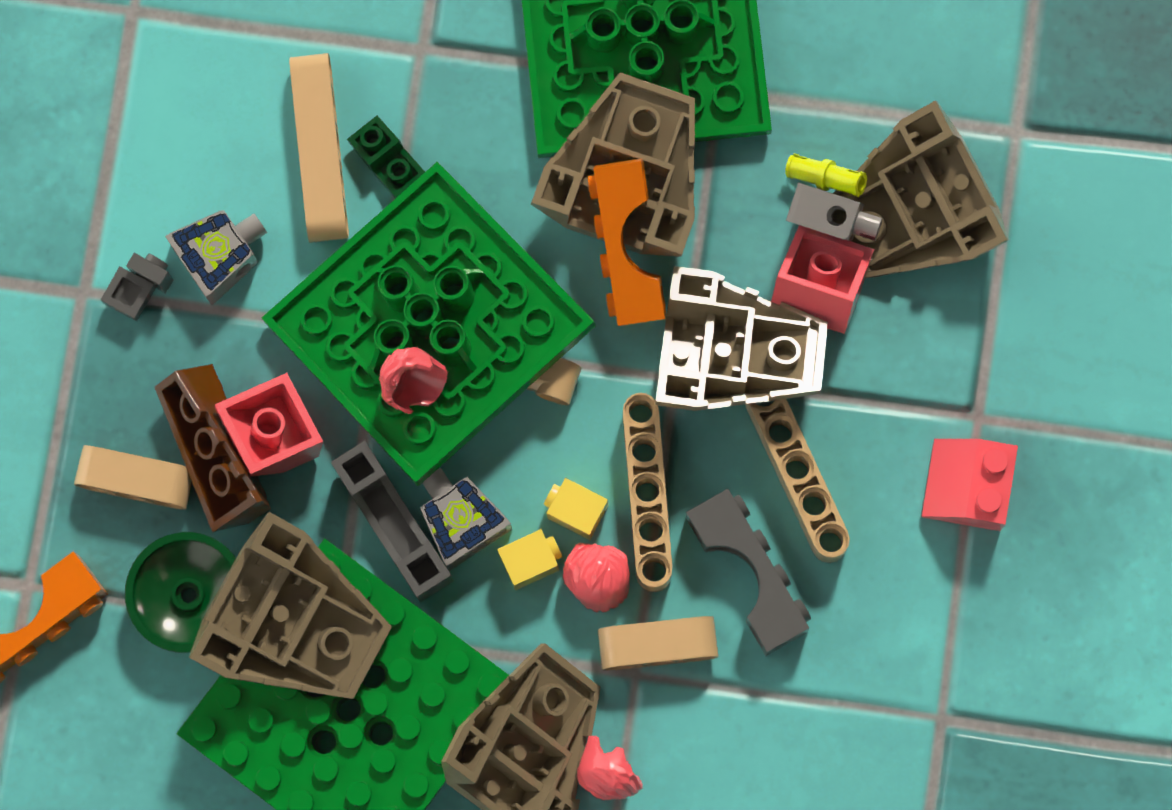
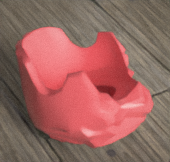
[379,347,448,414]
[563,542,630,612]
[577,736,643,800]

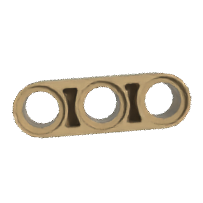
[74,445,192,510]
[598,616,719,671]

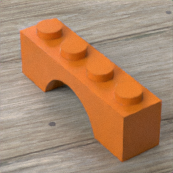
[588,158,667,326]
[0,551,108,683]

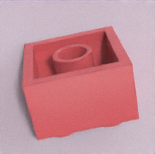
[771,225,874,334]
[214,373,323,477]
[921,439,1018,531]

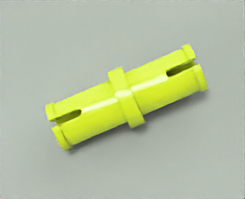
[785,153,867,197]

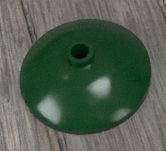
[125,532,236,653]

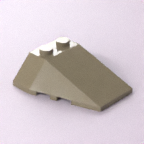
[531,72,695,257]
[833,100,1009,279]
[655,266,828,411]
[189,512,392,699]
[441,643,601,810]

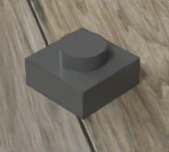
[126,252,174,294]
[100,266,156,321]

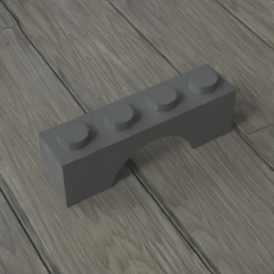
[331,441,454,603]
[686,489,811,656]

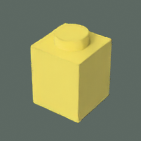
[544,478,608,540]
[497,529,562,590]

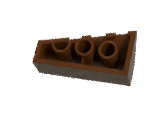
[155,364,271,532]

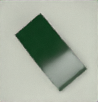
[347,115,425,198]

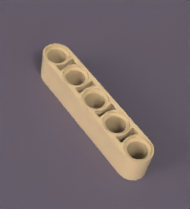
[289,53,349,243]
[623,393,672,592]
[745,399,850,563]

